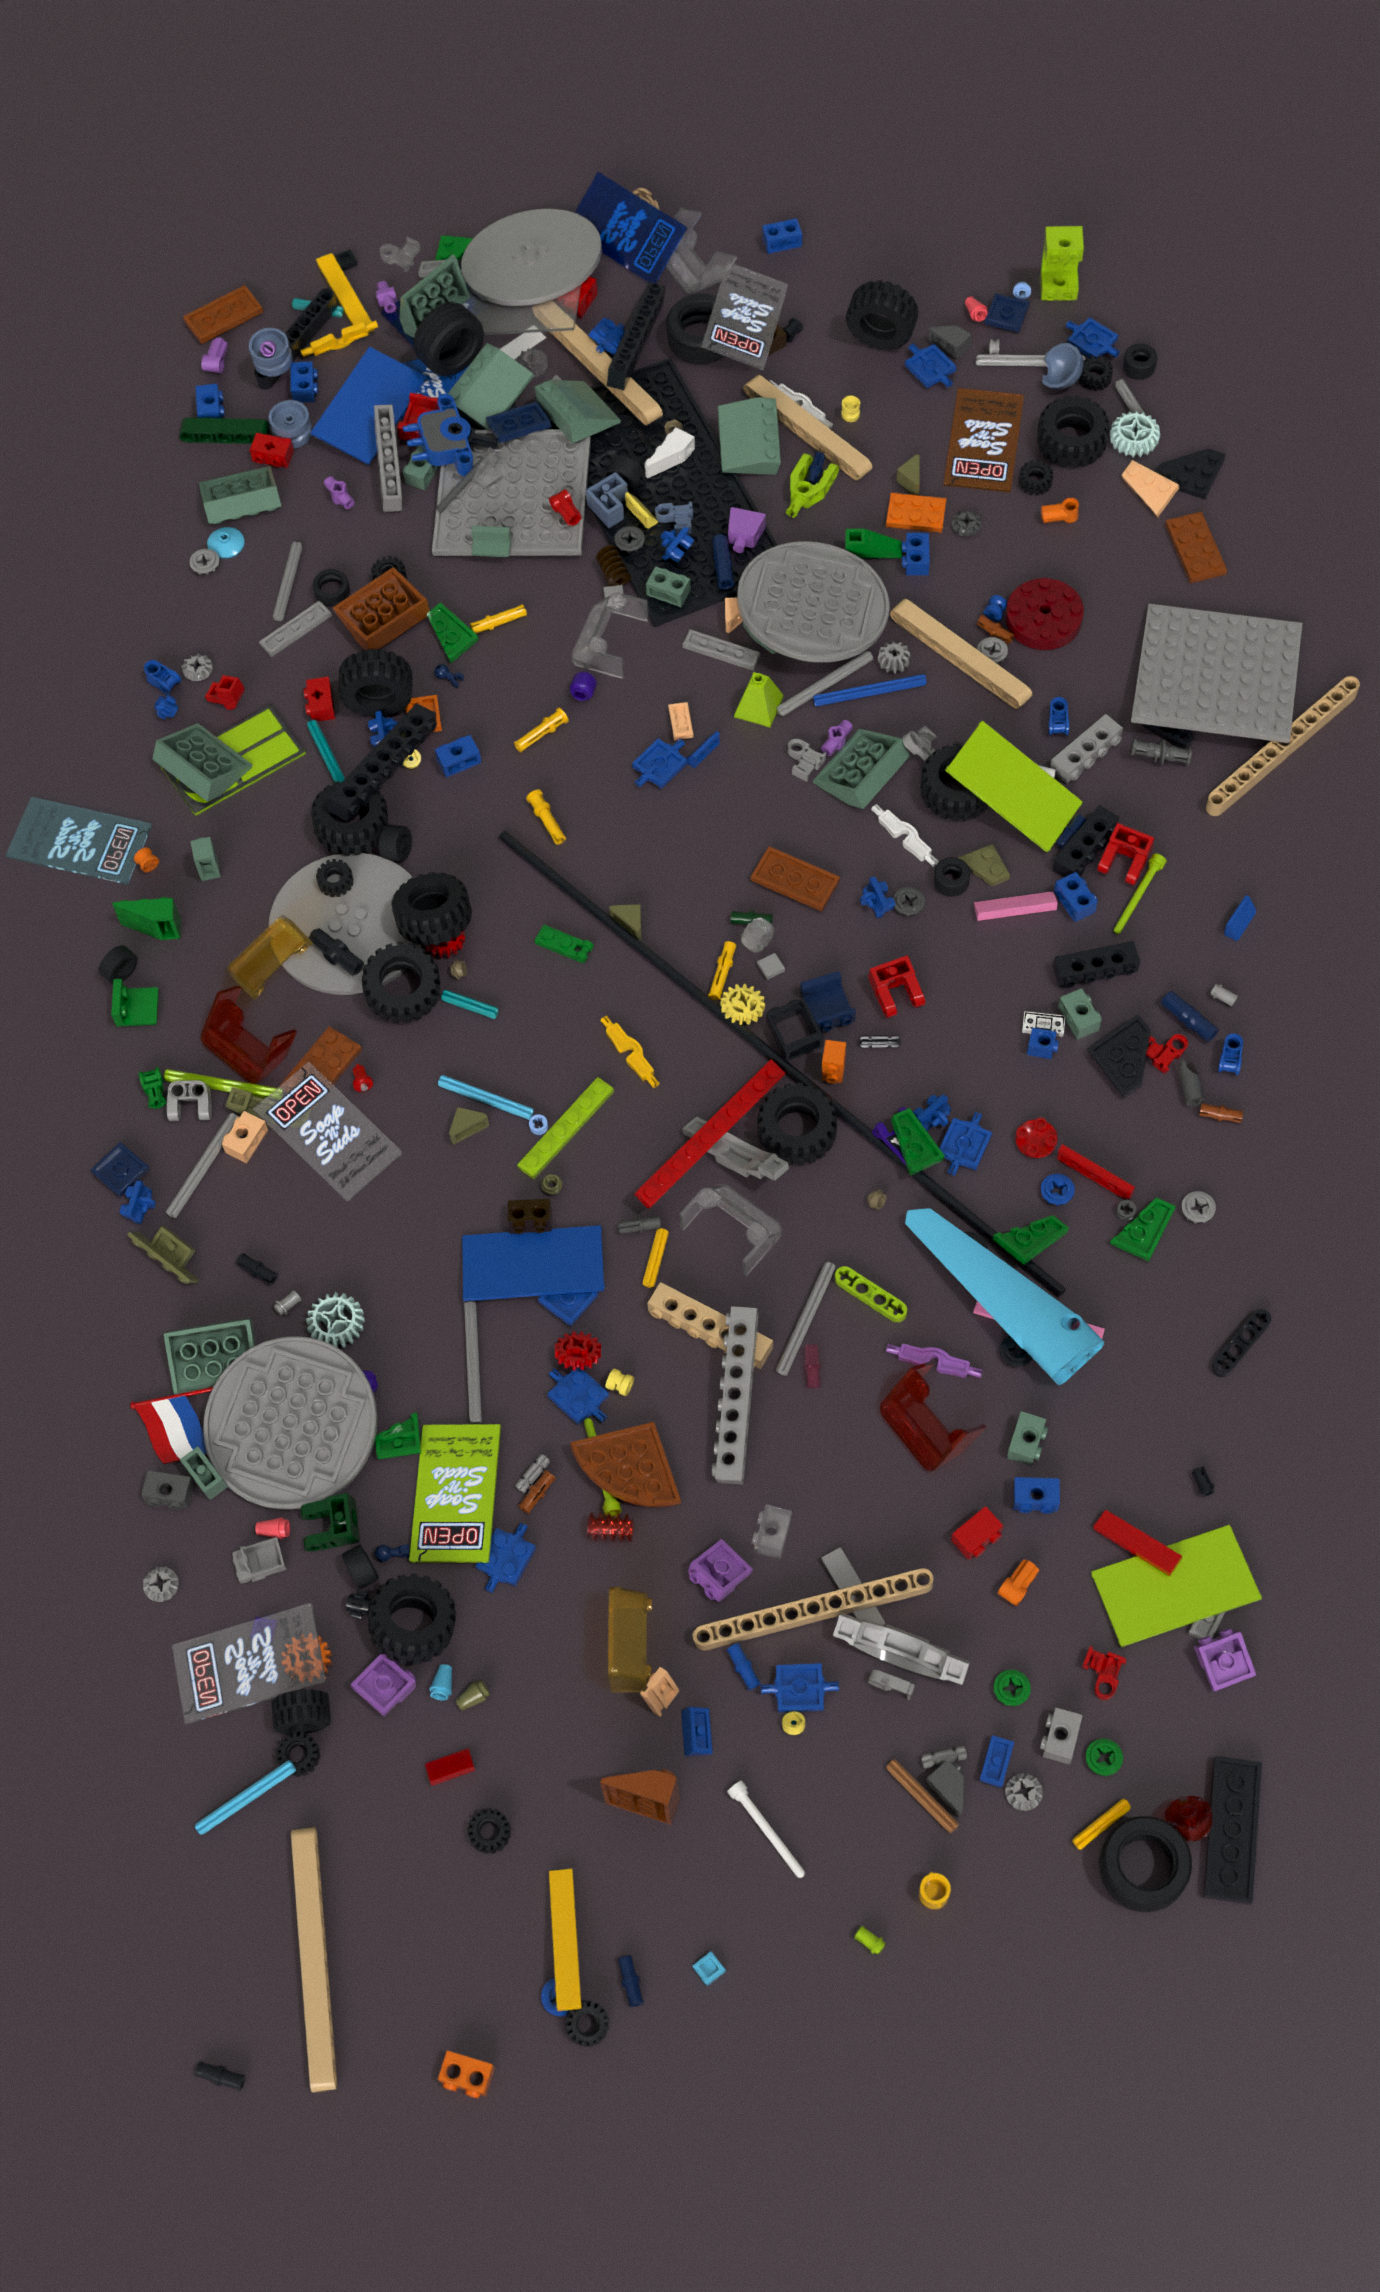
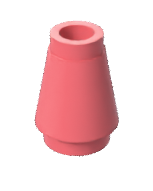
[965,297,988,322]
[255,1517,290,1540]

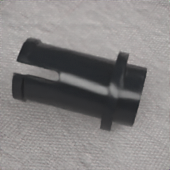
[1192,1466,1215,1497]

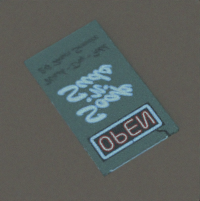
[6,797,152,885]

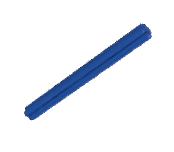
[813,674,927,706]

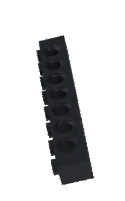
[607,282,666,390]
[327,703,437,821]

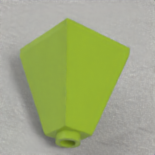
[734,672,783,728]

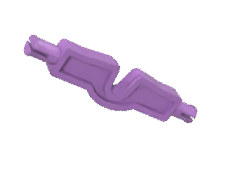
[886,1343,983,1378]

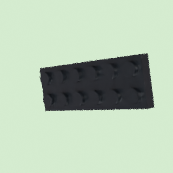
[1204,1756,1262,1905]

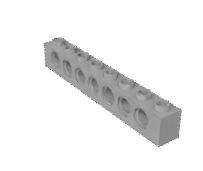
[712,1306,759,1485]

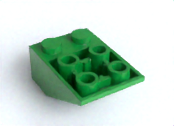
[112,897,181,940]

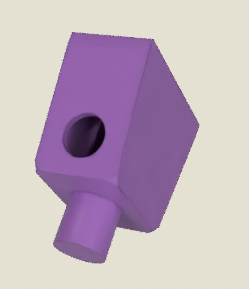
[728,507,766,553]

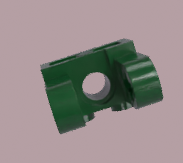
[300,1493,360,1552]

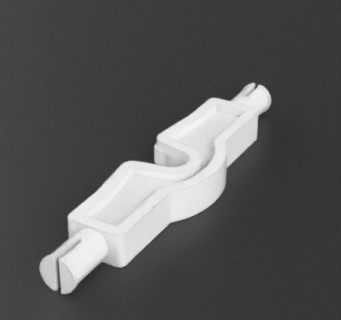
[770,380,833,429]
[871,804,939,867]

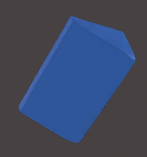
[686,731,720,768]
[1224,895,1256,941]
[681,1707,713,1756]

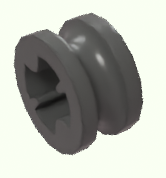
[1116,1200,1136,1222]

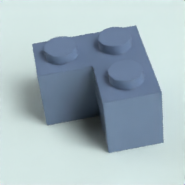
[585,472,627,528]

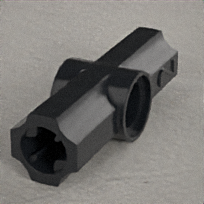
[307,928,364,976]

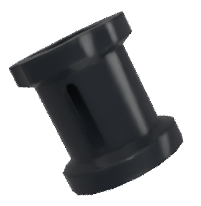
[782,318,803,343]

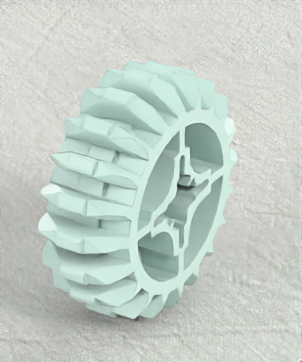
[1109,411,1160,458]
[306,1292,365,1348]

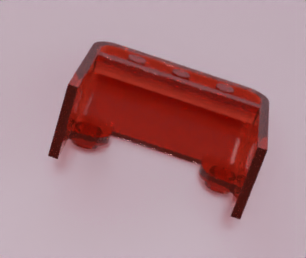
[201,985,297,1084]
[880,1360,986,1471]

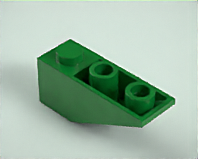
[845,529,902,558]

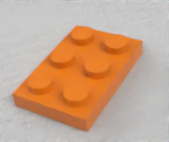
[886,493,947,533]

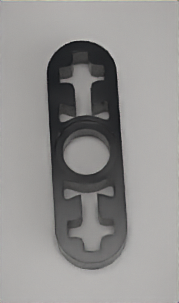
[1142,724,1193,749]

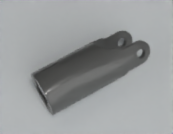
[1177,1059,1205,1107]

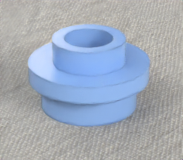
[1013,281,1031,300]

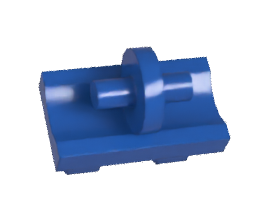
[661,526,694,563]
[368,711,398,747]
[860,877,895,918]
[913,1094,951,1131]
[119,1181,156,1224]

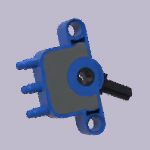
[402,394,498,476]

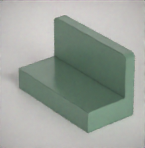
[471,526,512,557]

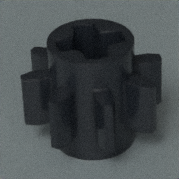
[346,1590,372,1620]

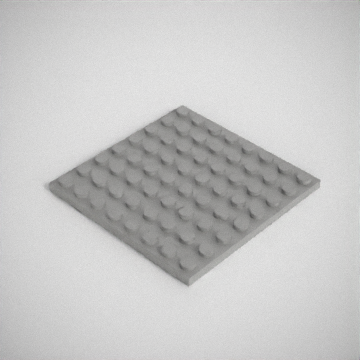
[432,430,591,556]
[1131,604,1302,743]

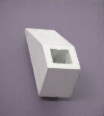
[644,428,695,478]

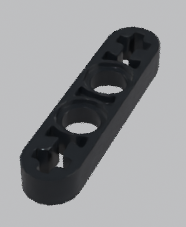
[1212,1309,1271,1377]

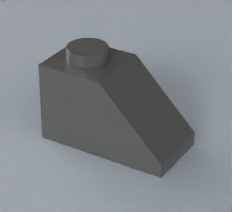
[929,326,971,360]
[926,1759,964,1818]

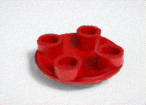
[1015,1118,1058,1158]

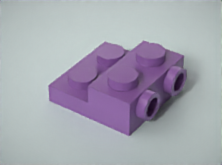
[687,1539,753,1602]
[1194,1628,1256,1691]
[351,1654,416,1716]

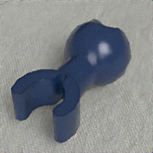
[434,664,464,688]
[375,1544,410,1562]

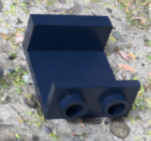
[800,971,856,1032]

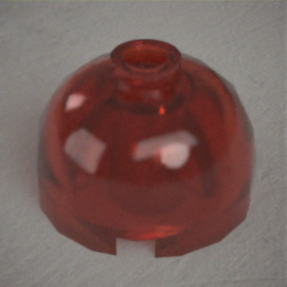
[1165,1796,1213,1842]

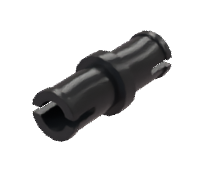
[236,1253,278,1285]
[195,2061,246,2091]

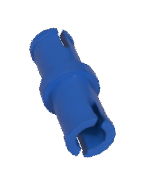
[726,1643,761,1690]

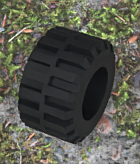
[271,1689,331,1735]

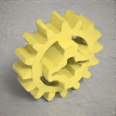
[720,984,765,1025]

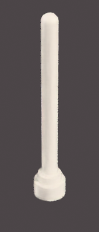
[727,1780,805,1878]

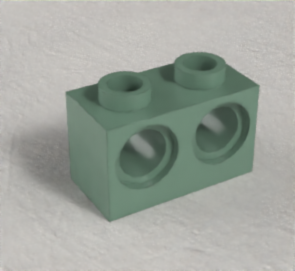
[646,567,691,607]
[190,837,221,881]

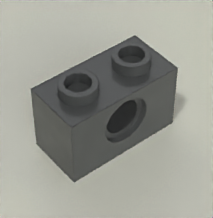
[141,1471,194,1510]

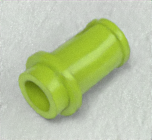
[854,1926,886,1955]

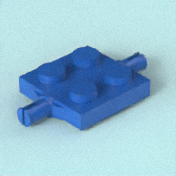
[589,317,625,355]
[1066,317,1120,359]
[905,343,956,389]
[632,738,688,789]
[939,1112,993,1176]
[547,1367,609,1425]
[475,1523,536,1593]
[761,1663,839,1713]

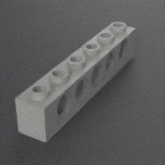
[374,405,402,512]

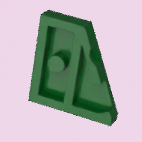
[435,235,474,262]
[375,1413,421,1459]

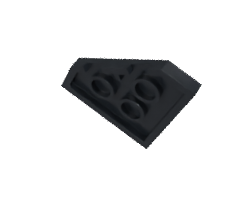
[1156,448,1226,500]
[1087,1014,1151,1098]

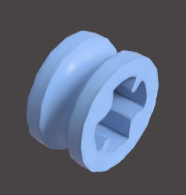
[529,1114,548,1135]

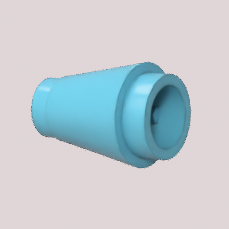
[429,1664,452,1701]

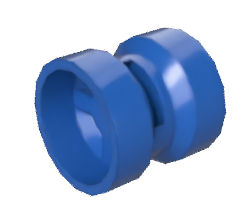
[983,595,1007,622]

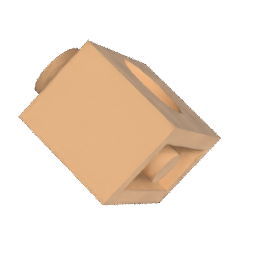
[222,1111,268,1163]

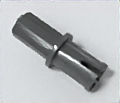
[618,1215,661,1234]

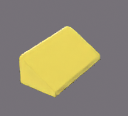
[625,492,658,529]

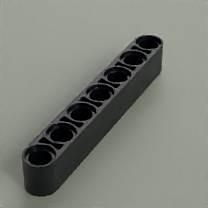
[254,288,337,390]

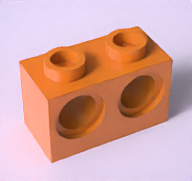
[822,1040,846,1084]
[438,2050,495,2099]

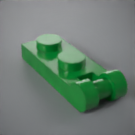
[535,925,594,963]

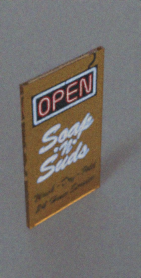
[943,388,1024,493]

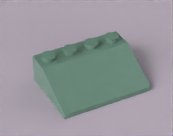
[400,255,470,338]
[448,343,534,430]
[535,380,621,443]
[717,397,781,475]
[199,466,281,524]
[153,723,252,801]
[813,729,910,809]
[163,1317,256,1395]

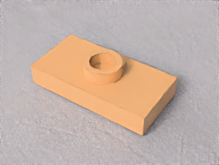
[668,702,694,741]

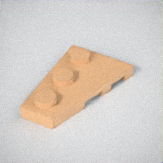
[1122,460,1179,518]

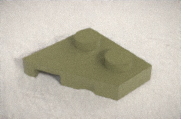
[958,844,1010,886]

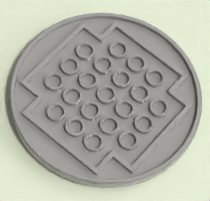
[461,209,602,306]
[737,541,890,662]
[269,853,427,995]
[203,1336,378,1510]

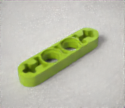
[835,1266,907,1322]

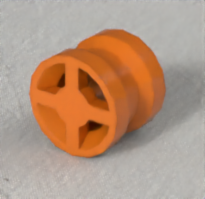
[134,847,159,873]

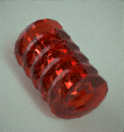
[587,1512,634,1542]

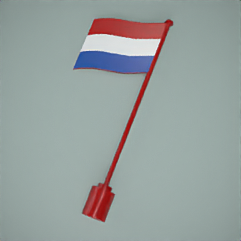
[130,1387,213,1464]

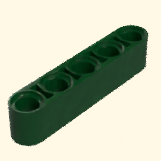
[179,418,270,444]

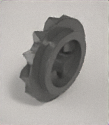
[951,510,982,536]
[615,526,645,553]
[893,887,925,917]

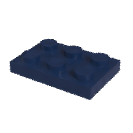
[486,402,551,443]

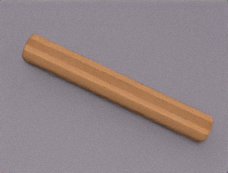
[886,1759,959,1833]

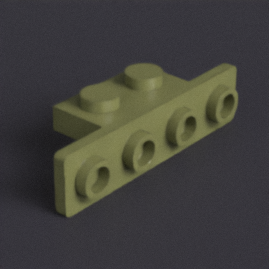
[127,1226,199,1284]

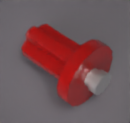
[353,1064,373,1092]

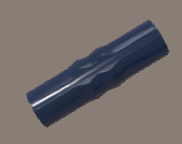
[712,534,734,589]
[1161,991,1219,1042]

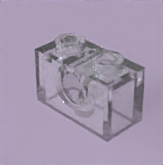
[752,1504,792,1559]

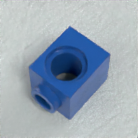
[1027,1027,1059,1059]

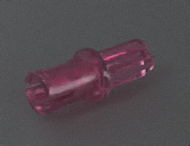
[804,1344,821,1389]

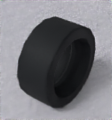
[313,569,350,606]
[99,945,138,984]

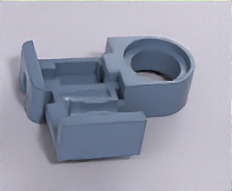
[655,502,693,535]

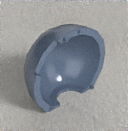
[1042,343,1083,390]

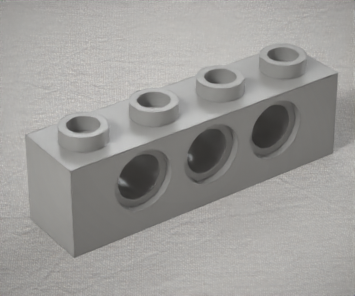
[1050,714,1123,785]

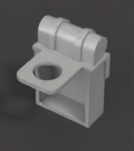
[232,1537,287,1583]

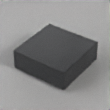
[334,249,358,271]

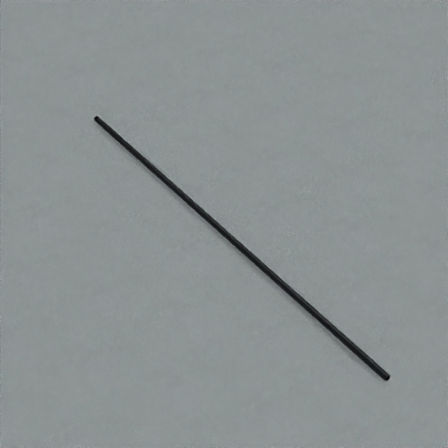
[499,831,1066,1297]

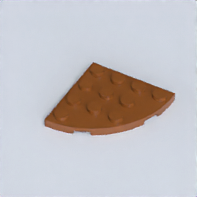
[570,1422,681,1507]

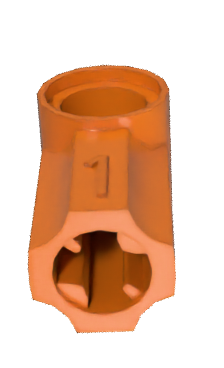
[1041,498,1079,523]
[997,1559,1039,1607]

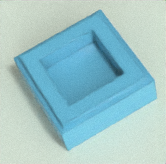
[692,1951,726,1986]

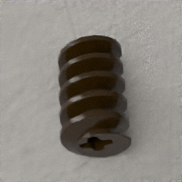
[596,545,631,587]

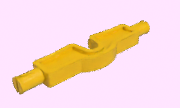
[301,320,379,358]
[600,1016,660,1088]

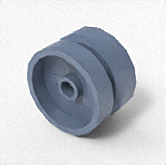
[249,328,293,377]
[269,400,312,448]

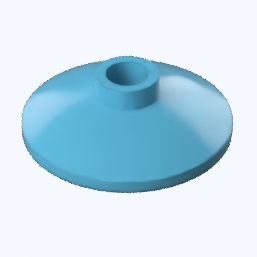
[207,527,245,559]

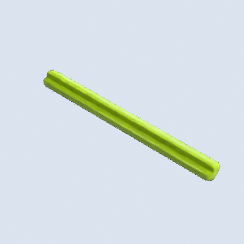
[164,1069,283,1100]

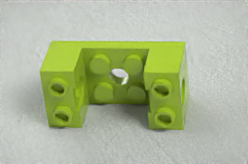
[1040,226,1084,301]

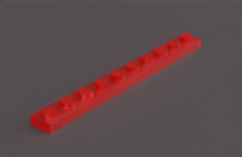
[634,1059,786,1209]

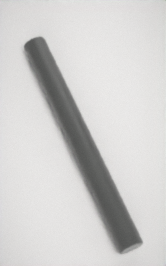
[436,456,488,512]

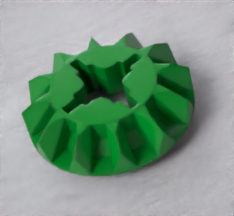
[994,1670,1031,1707]
[1085,1739,1123,1777]

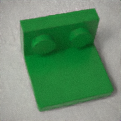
[111,979,159,1027]

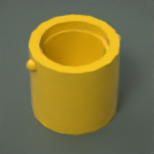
[919,1872,951,1909]

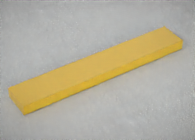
[316,253,375,332]
[549,1869,582,2011]

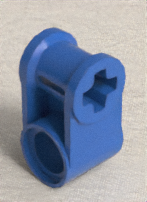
[144,660,181,695]
[1048,697,1069,735]
[1218,1033,1243,1076]

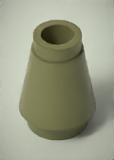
[455,1680,491,1711]

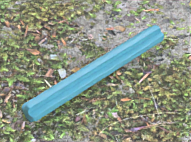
[438,1075,534,1120]
[195,1761,296,1835]

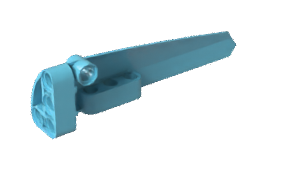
[905,1208,1104,1385]

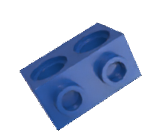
[762,218,802,254]
[291,361,318,403]
[902,533,930,575]
[1054,872,1098,922]

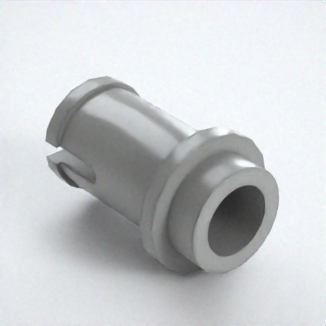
[1210,984,1238,1007]
[273,1290,302,1316]

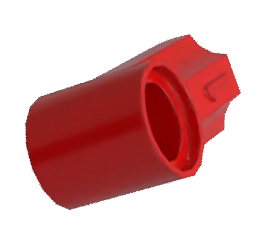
[549,489,582,526]

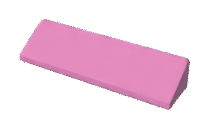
[974,891,1058,921]

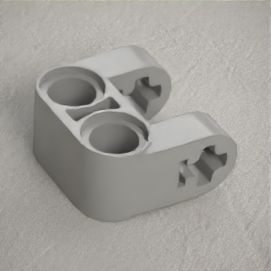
[167,1080,212,1121]

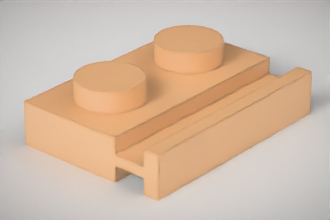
[640,1667,680,1717]

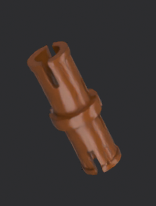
[976,615,1014,645]
[1199,1103,1243,1124]
[518,1471,556,1514]

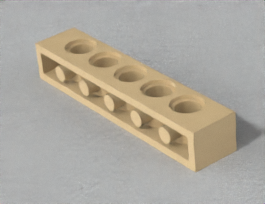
[648,1282,773,1369]

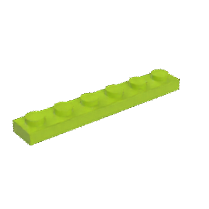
[517,1077,614,1180]

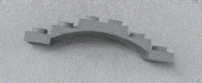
[682,1116,789,1181]
[833,1613,970,1685]

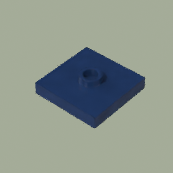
[985,293,1030,333]
[90,1142,150,1197]

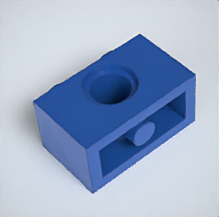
[195,384,225,418]
[435,735,482,778]
[1013,1477,1060,1514]

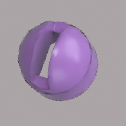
[260,340,276,357]

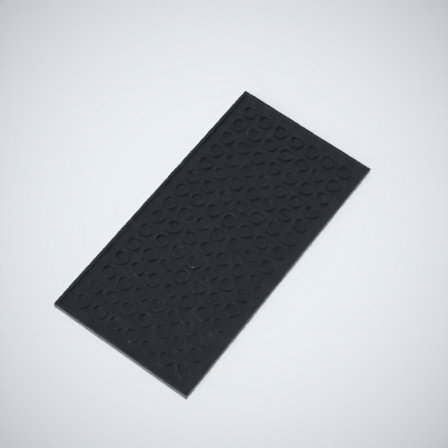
[546,358,778,628]

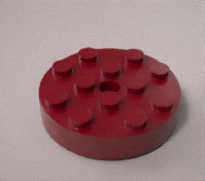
[1006,578,1084,650]

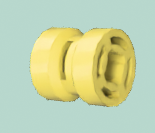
[841,396,860,422]
[605,1368,634,1397]

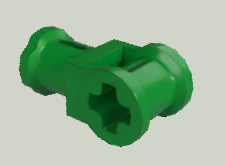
[138,1066,166,1109]

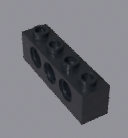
[1052,805,1119,877]
[1053,941,1140,988]

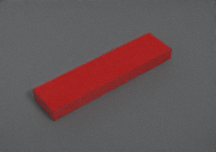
[1057,1144,1135,1201]
[1093,1509,1182,1576]

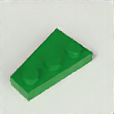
[427,602,479,663]
[891,1108,945,1176]
[1110,1197,1176,1262]
[993,1215,1069,1265]

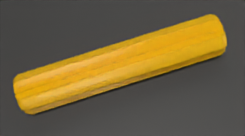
[642,1228,669,1288]
[1072,1799,1131,1850]

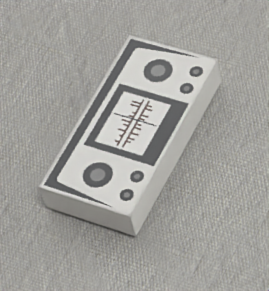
[1022,1011,1065,1037]

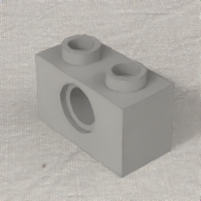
[1040,1707,1083,1765]

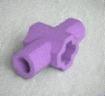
[376,281,397,313]
[324,476,355,509]
[821,720,853,756]

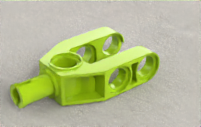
[786,453,839,518]

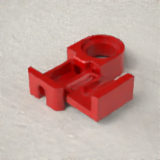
[1147,1034,1188,1074]
[1082,1646,1126,1700]

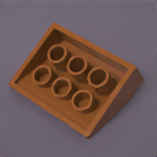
[333,567,430,650]
[600,1769,680,1825]

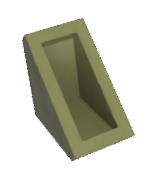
[896,455,920,495]
[609,904,642,940]
[449,1107,489,1145]

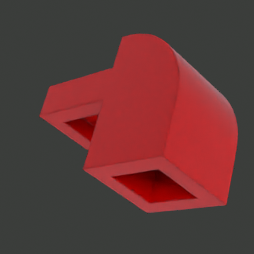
[205,675,245,710]

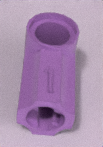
[201,337,228,373]

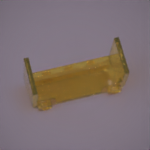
[225,915,314,1000]
[608,1587,652,1692]

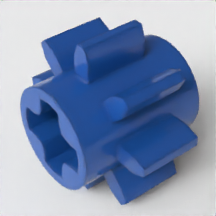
[154,694,178,720]

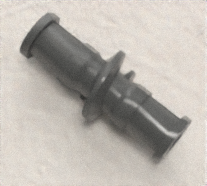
[1130,738,1192,766]

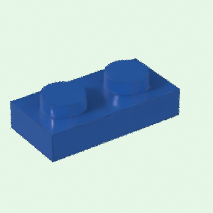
[980,1735,1014,1788]

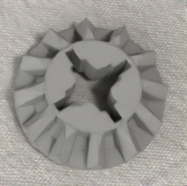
[189,549,220,575]
[977,637,1008,664]
[182,653,213,681]
[1181,1191,1216,1224]
[143,1566,179,1602]
[1005,1773,1043,1811]

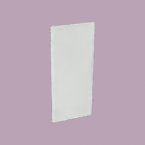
[500,326,546,359]

